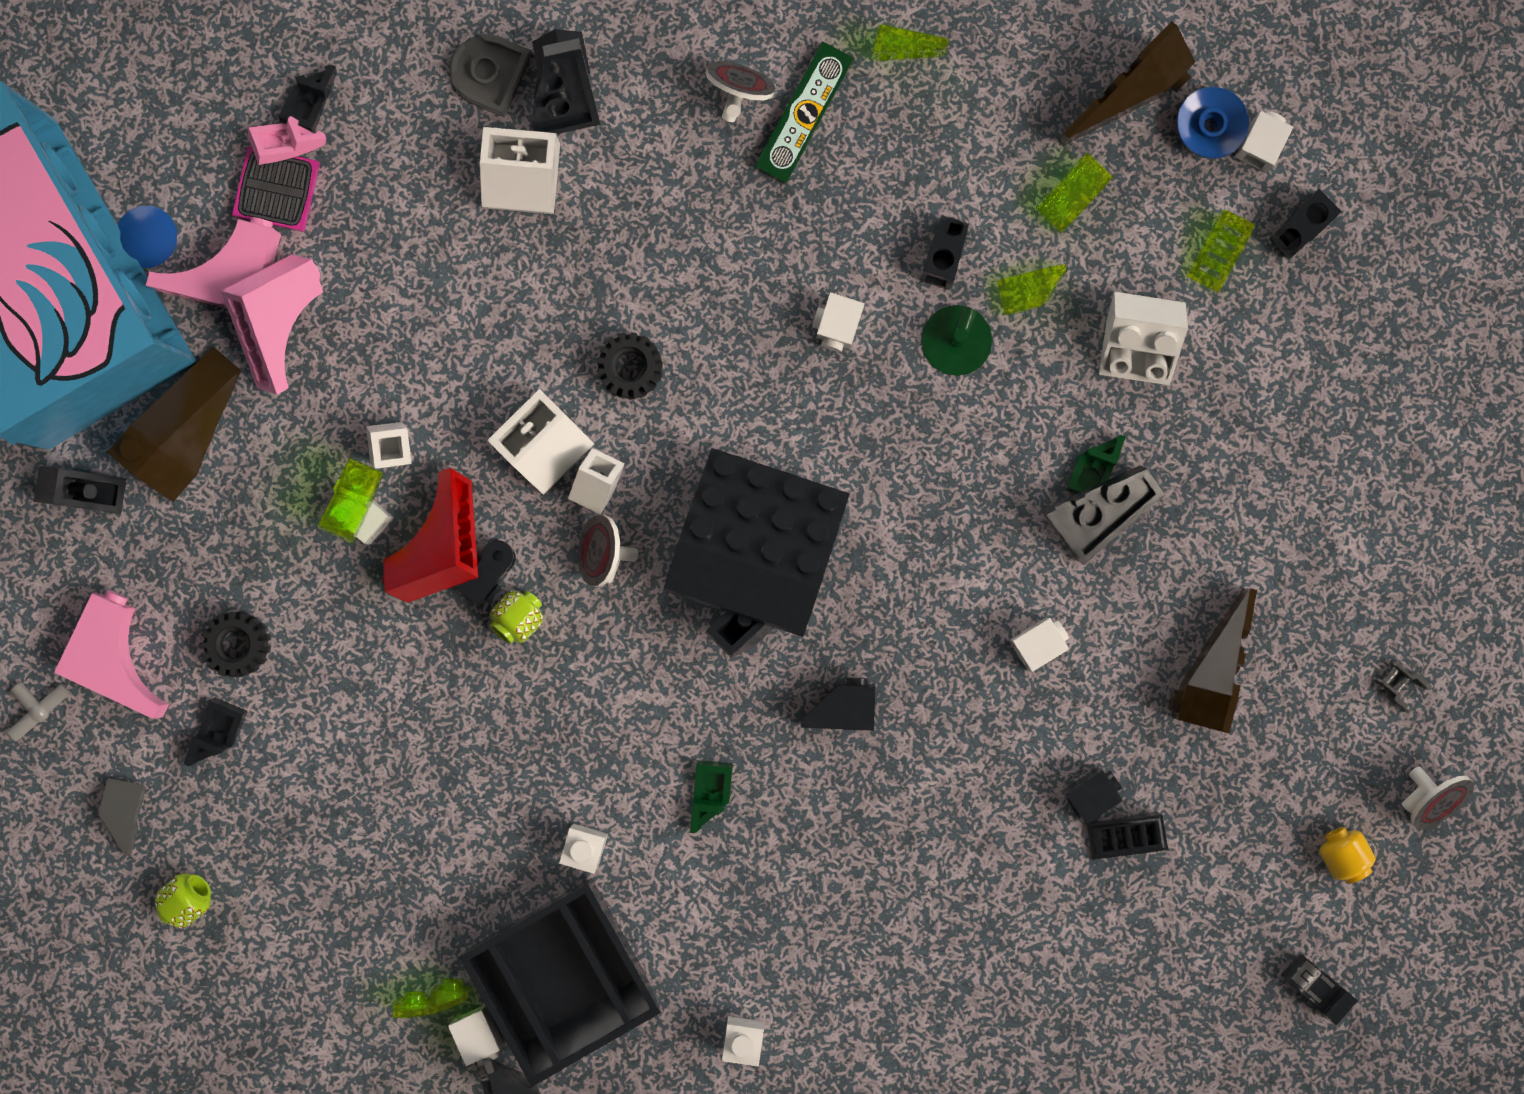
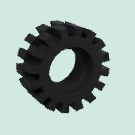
[597,332,663,400]
[199,612,271,677]

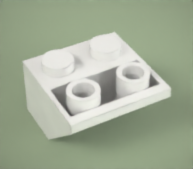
[480,127,560,214]
[1099,292,1188,385]
[488,389,595,495]

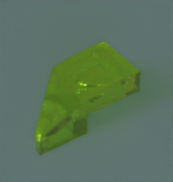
[997,264,1068,316]

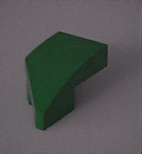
[1066,435,1126,494]
[690,760,733,833]

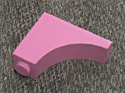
[146,217,281,309]
[221,254,323,394]
[54,590,169,719]

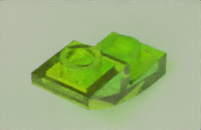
[1036,151,1113,233]
[318,458,384,544]
[393,978,472,1018]

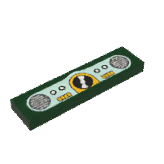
[755,41,854,185]

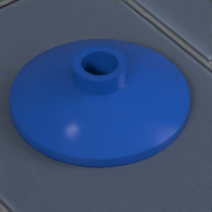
[1176,87,1249,159]

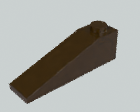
[1059,21,1195,146]
[107,347,241,502]
[1168,588,1257,733]

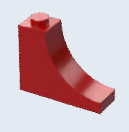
[383,468,478,603]

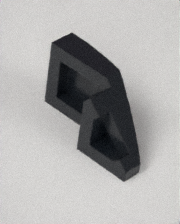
[278,64,337,133]
[184,697,248,766]

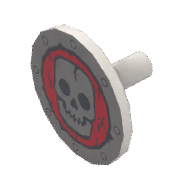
[705,61,776,122]
[577,515,638,587]
[1402,767,1474,829]

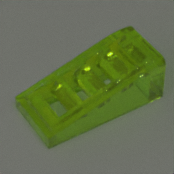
[871,24,949,61]
[1186,209,1255,293]

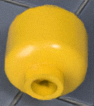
[1319,827,1376,884]

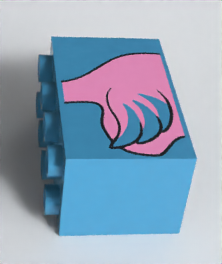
[0,81,197,450]

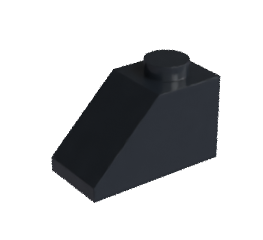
[34,466,127,514]
[705,612,774,658]
[801,677,876,731]

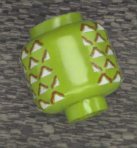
[489,590,543,645]
[155,873,211,928]

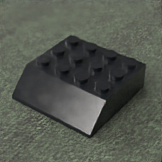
[663,448,850,637]
[459,878,661,1087]

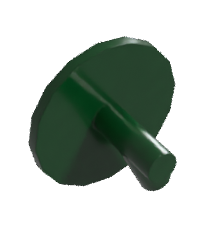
[921,305,993,376]

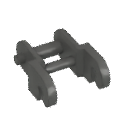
[1375,660,1432,714]

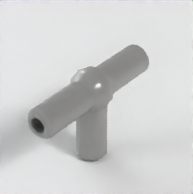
[7,683,70,742]

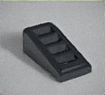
[1087,812,1168,860]

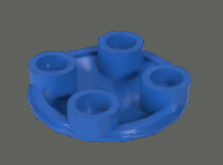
[117,206,177,268]

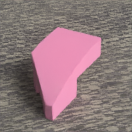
[248,116,326,165]

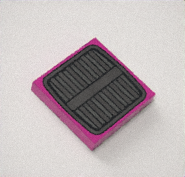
[232,146,320,232]

